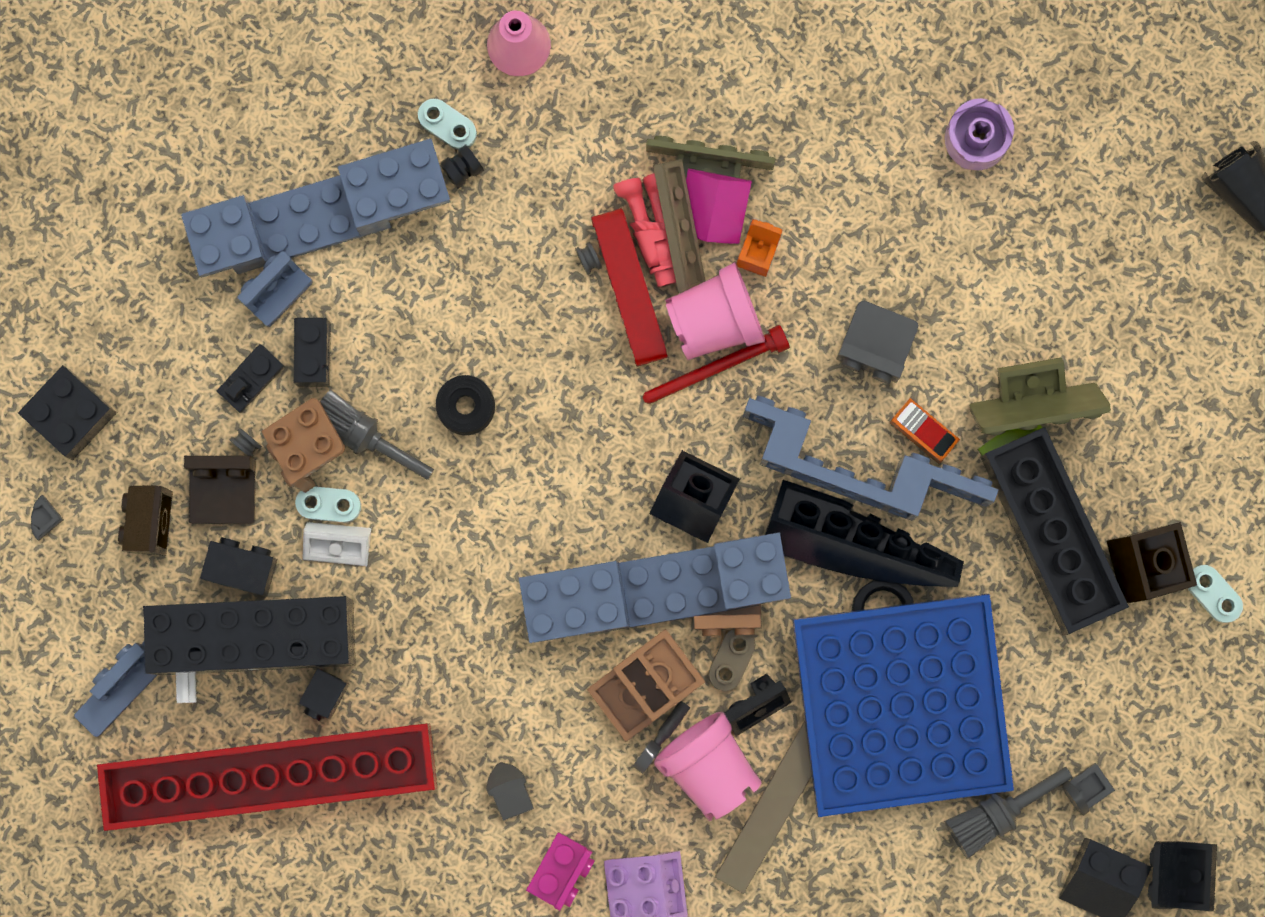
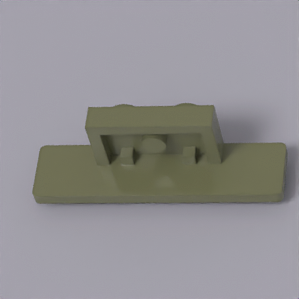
[646,136,775,178]

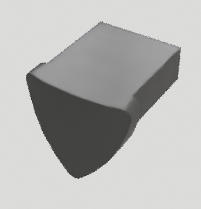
[486,762,534,821]
[1061,763,1115,816]

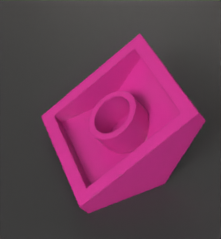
[686,168,752,244]

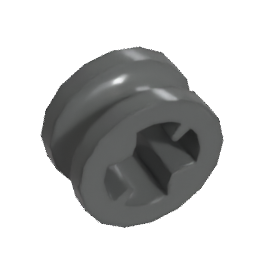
[575,242,602,275]
[229,428,262,457]

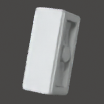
[303,522,371,566]

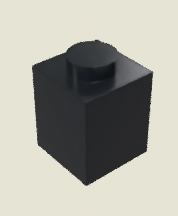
[299,668,350,722]

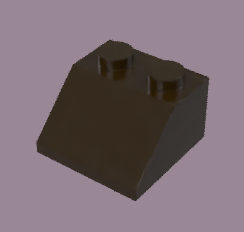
[118,485,173,556]
[1106,522,1197,603]

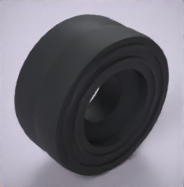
[436,375,495,435]

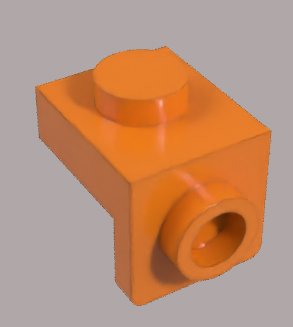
[736,219,783,277]

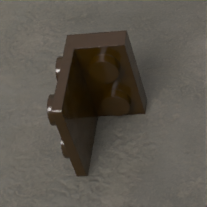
[184,455,256,524]

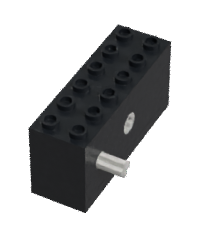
[143,596,356,703]

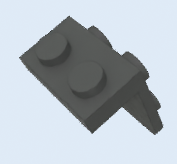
[836,301,919,384]

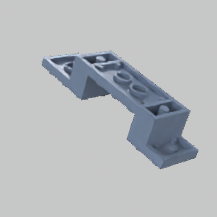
[181,138,451,278]
[743,396,999,521]
[519,532,791,643]

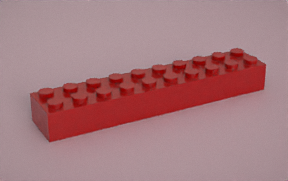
[97,723,438,831]

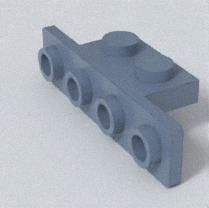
[74,642,157,737]

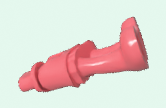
[613,173,676,287]

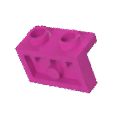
[526,832,595,911]

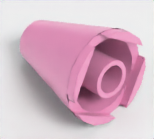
[487,10,551,76]

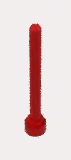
[643,325,790,404]

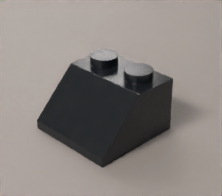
[649,450,740,543]
[1059,838,1152,917]

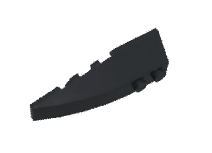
[765,480,964,587]

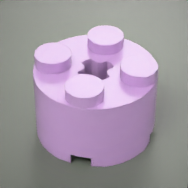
[945,98,1014,170]

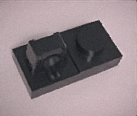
[216,344,285,413]
[724,674,792,736]

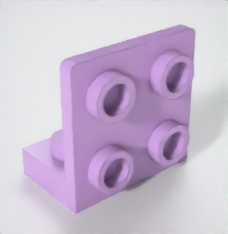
[604,851,688,917]

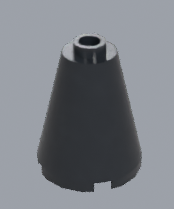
[1201,141,1265,233]

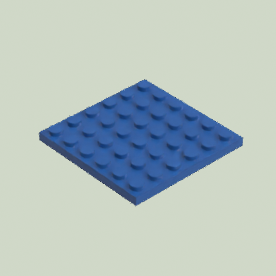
[792,594,1014,817]

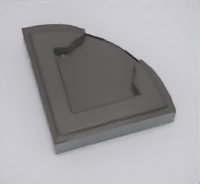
[31,495,64,541]

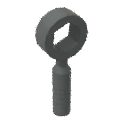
[633,701,690,774]

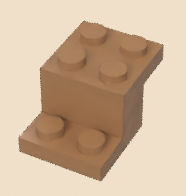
[587,629,705,742]

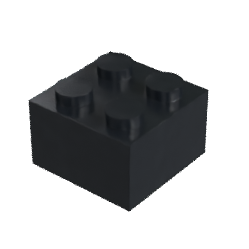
[18,365,117,460]

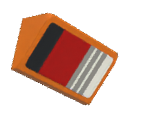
[889,398,960,464]

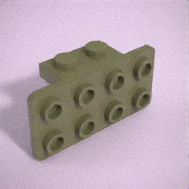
[969,357,1111,436]

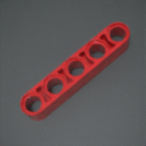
[591,208,668,367]

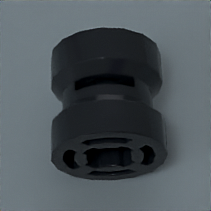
[439,144,484,189]

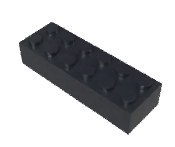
[980,427,1129,635]

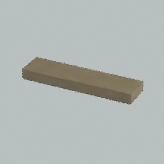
[653,159,706,293]

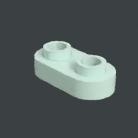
[418,99,477,150]
[295,487,361,523]
[1188,565,1243,623]

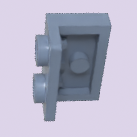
[237,250,313,327]

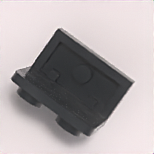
[1148,841,1217,911]

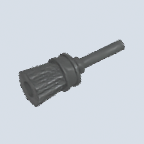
[320,389,434,480]
[944,767,1073,859]

